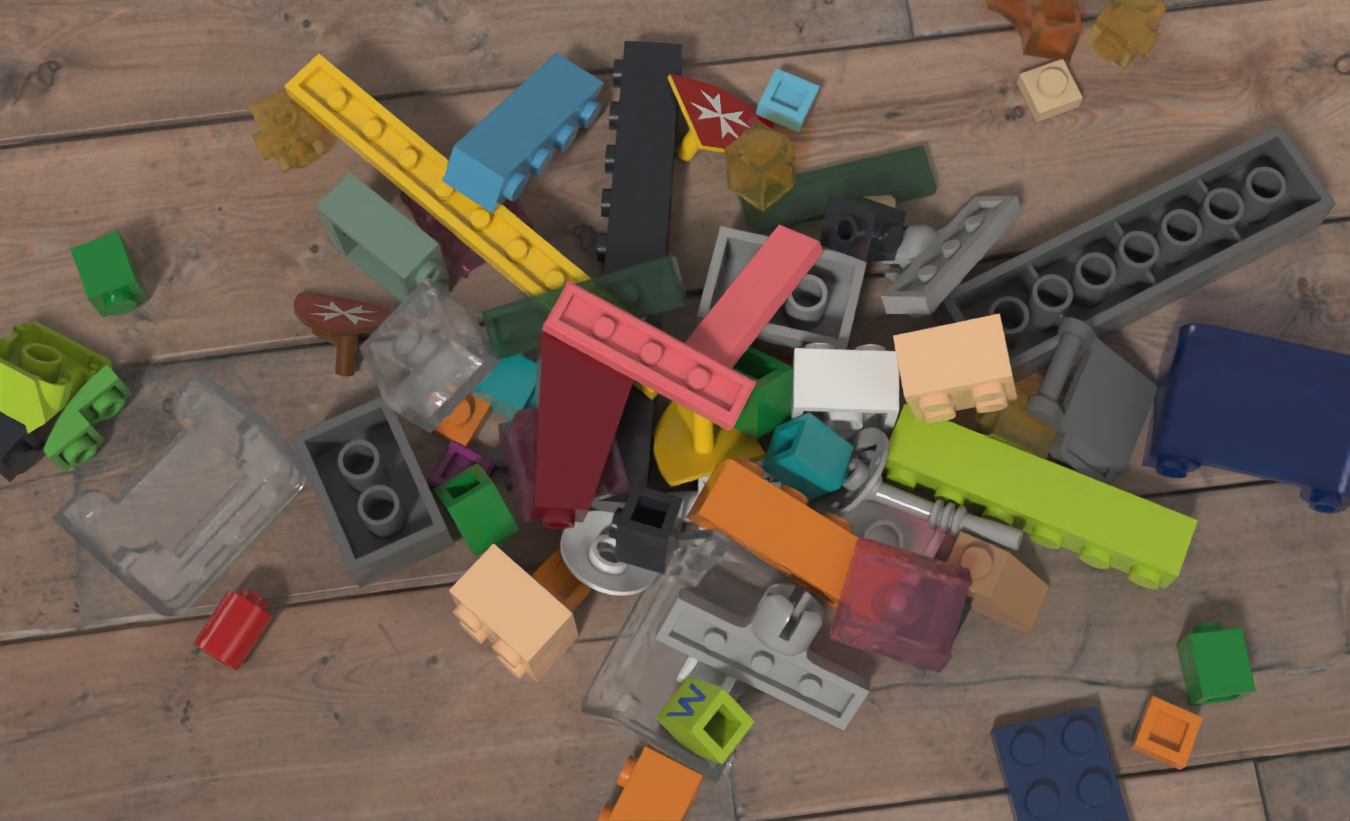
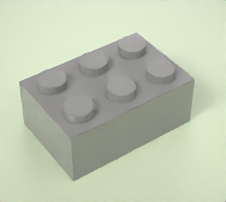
[697,226,867,360]

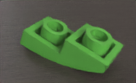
[43,364,133,473]

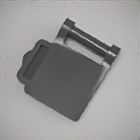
[1024,317,1157,485]

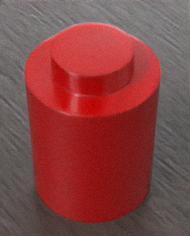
[193,587,273,672]

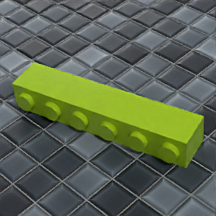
[881,404,1198,589]

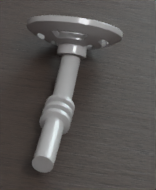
[814,427,1023,550]

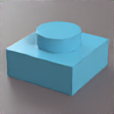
[756,68,820,132]

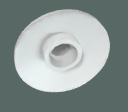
[560,510,658,596]

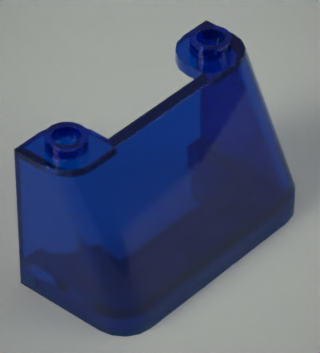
[1142,323,1350,514]

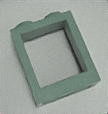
[315,172,451,317]

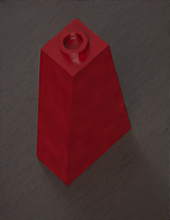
[530,320,634,529]

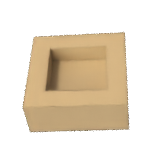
[1017,59,1083,122]

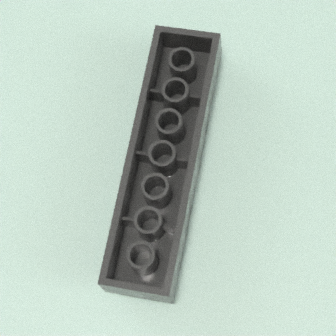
[932,124,1336,383]

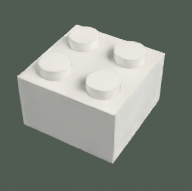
[789,343,899,440]

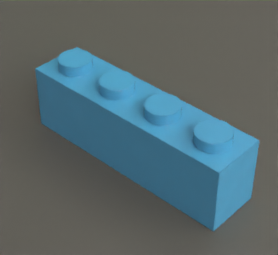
[443,53,604,214]

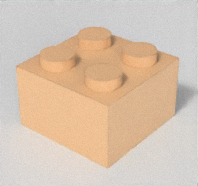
[893,314,1018,423]
[449,543,579,682]

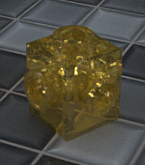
[248,88,326,173]

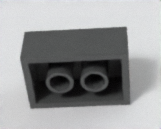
[291,394,455,588]

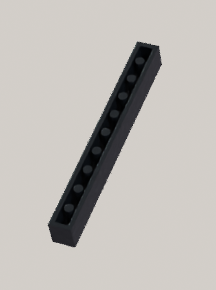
[589,41,682,513]

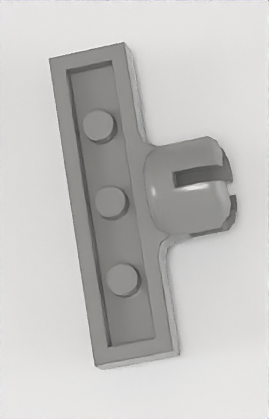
[881,195,1022,318]
[654,582,870,731]

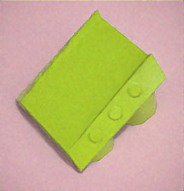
[0,320,112,434]

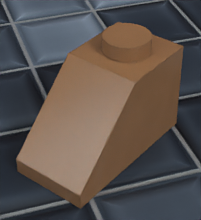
[936,531,1049,635]

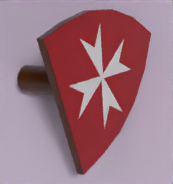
[294,292,411,376]

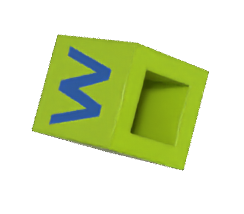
[656,677,755,764]

